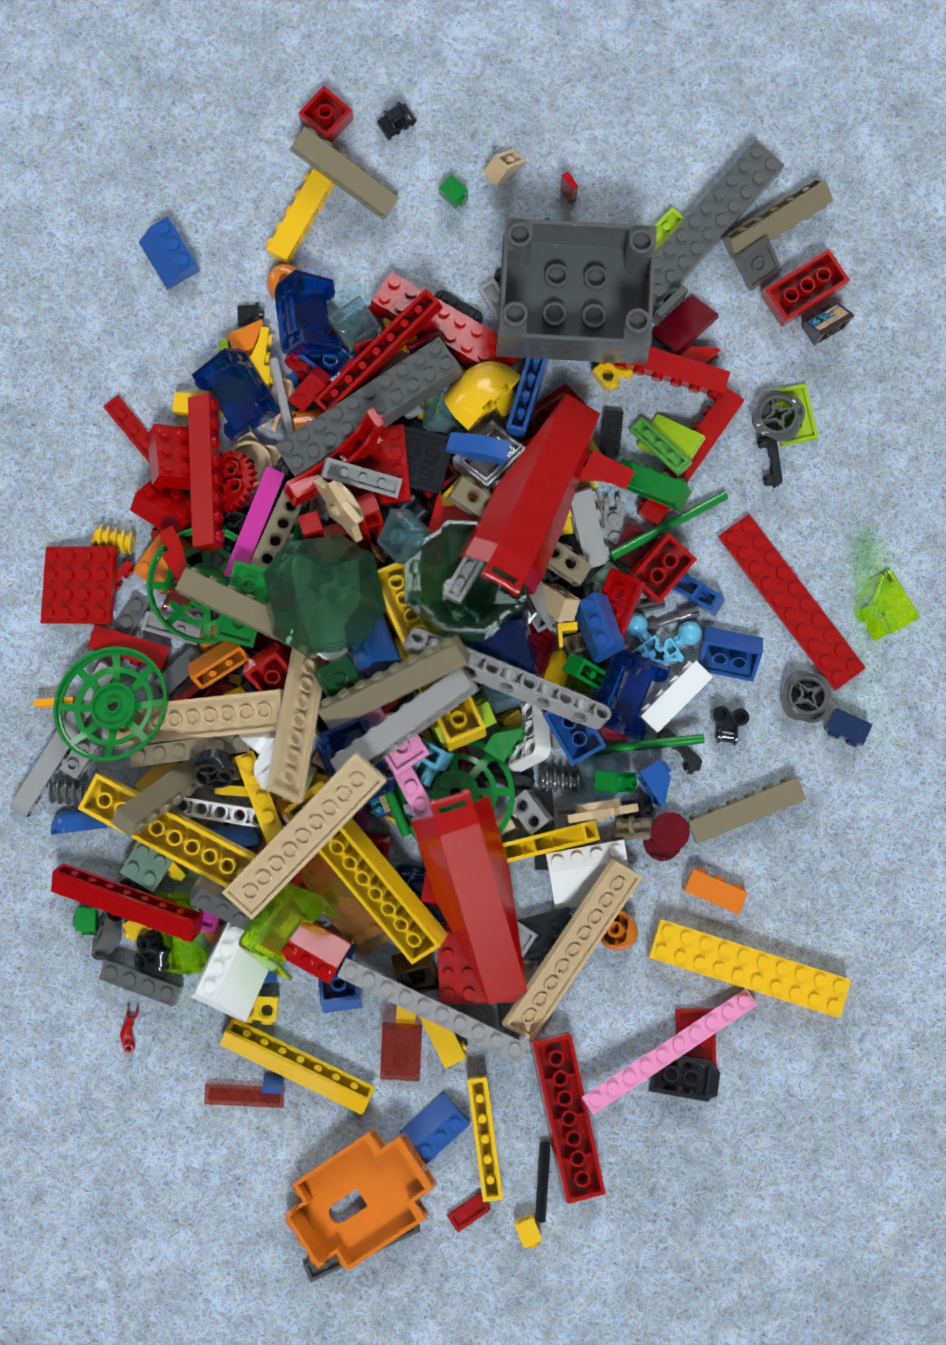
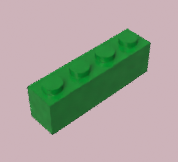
[619,459,692,512]

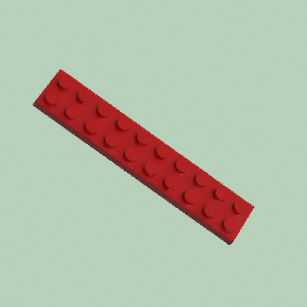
[718,514,866,691]

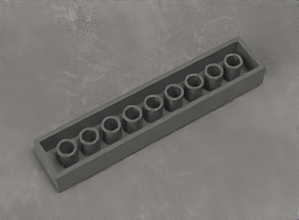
[653,140,784,309]
[274,337,463,477]

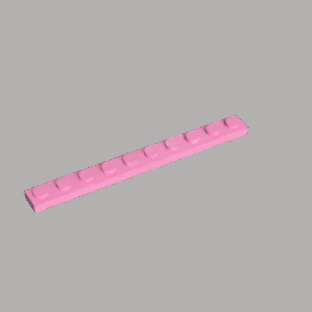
[343,652,433,819]
[581,989,757,1115]

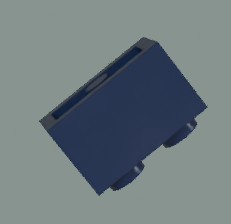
[824,708,873,748]

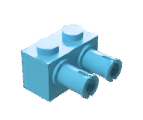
[412,735,454,787]

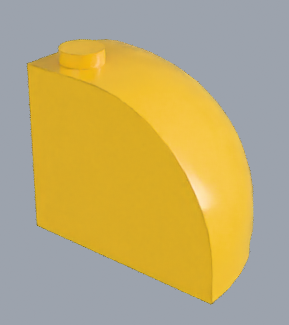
[443,361,521,430]

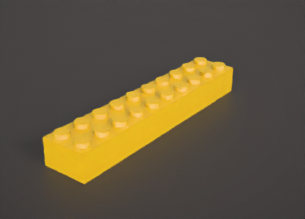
[371,558,486,751]
[78,772,257,888]
[285,781,448,964]
[647,918,851,1018]

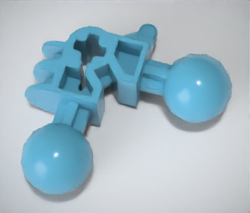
[626,612,702,667]

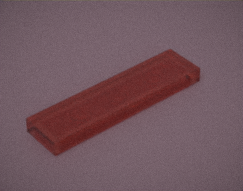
[204,1083,285,1108]

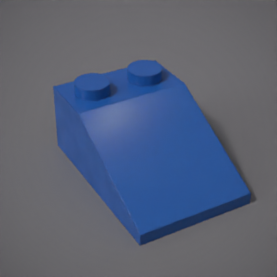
[318,944,363,1013]

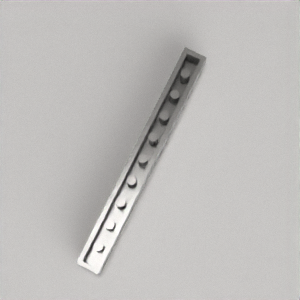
[337,958,528,1063]

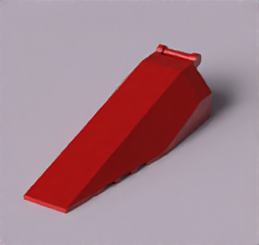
[459,394,600,596]
[410,788,527,1005]

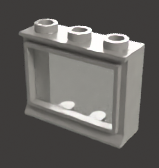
[453,420,526,492]

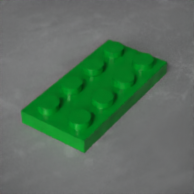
[214,560,274,648]

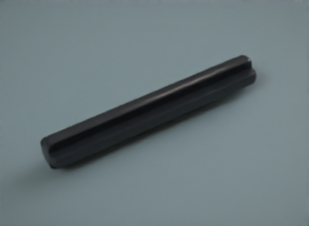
[535,1141,551,1223]

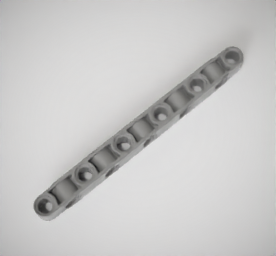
[403,628,611,729]

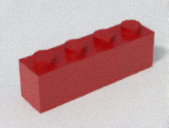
[88,625,172,670]

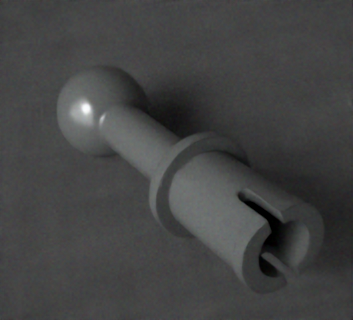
[647,604,700,634]

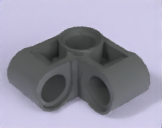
[91,912,122,960]

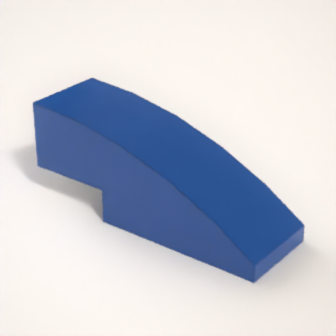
[445,432,511,466]
[671,574,725,616]

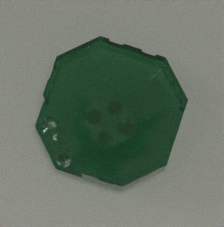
[404,520,527,642]
[263,534,387,657]

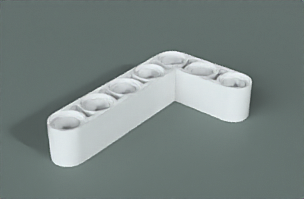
[500,700,551,773]
[172,796,260,827]

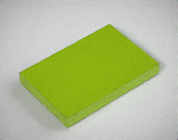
[771,383,819,447]
[637,414,706,460]

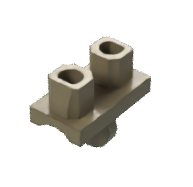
[563,633,591,662]
[615,816,652,840]

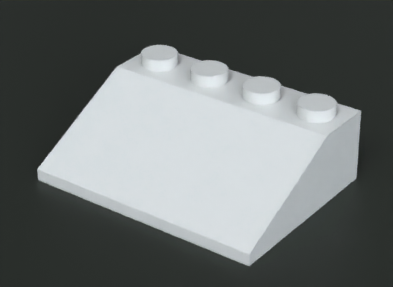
[545,839,633,910]
[191,922,276,1022]

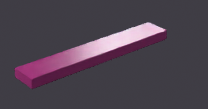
[223,466,285,578]

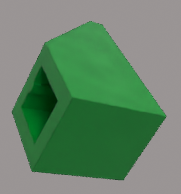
[483,722,526,762]
[594,771,637,793]

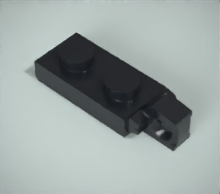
[600,410,624,460]

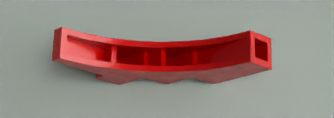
[284,408,384,507]
[579,450,635,489]

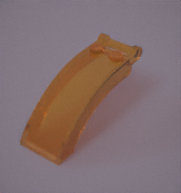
[299,852,391,957]

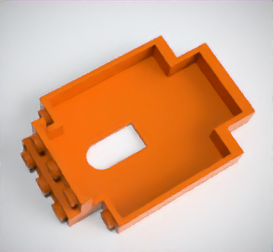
[284,1128,438,1271]

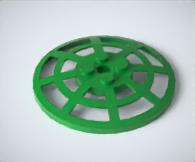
[146,528,255,644]
[53,647,168,762]
[396,740,515,840]

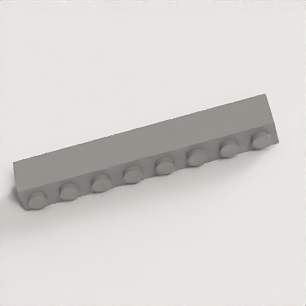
[330,667,479,772]

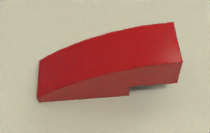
[158,525,186,582]

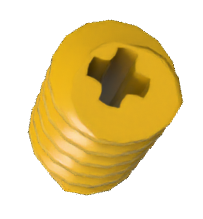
[92,524,135,555]

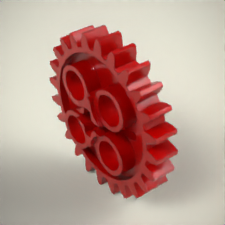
[220,450,258,513]

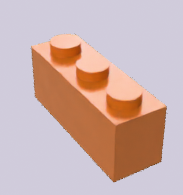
[187,641,250,690]
[682,867,748,914]

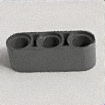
[154,645,203,698]

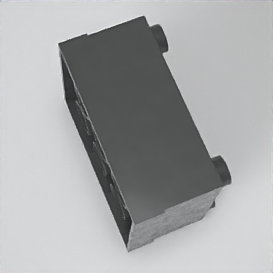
[496,218,657,365]

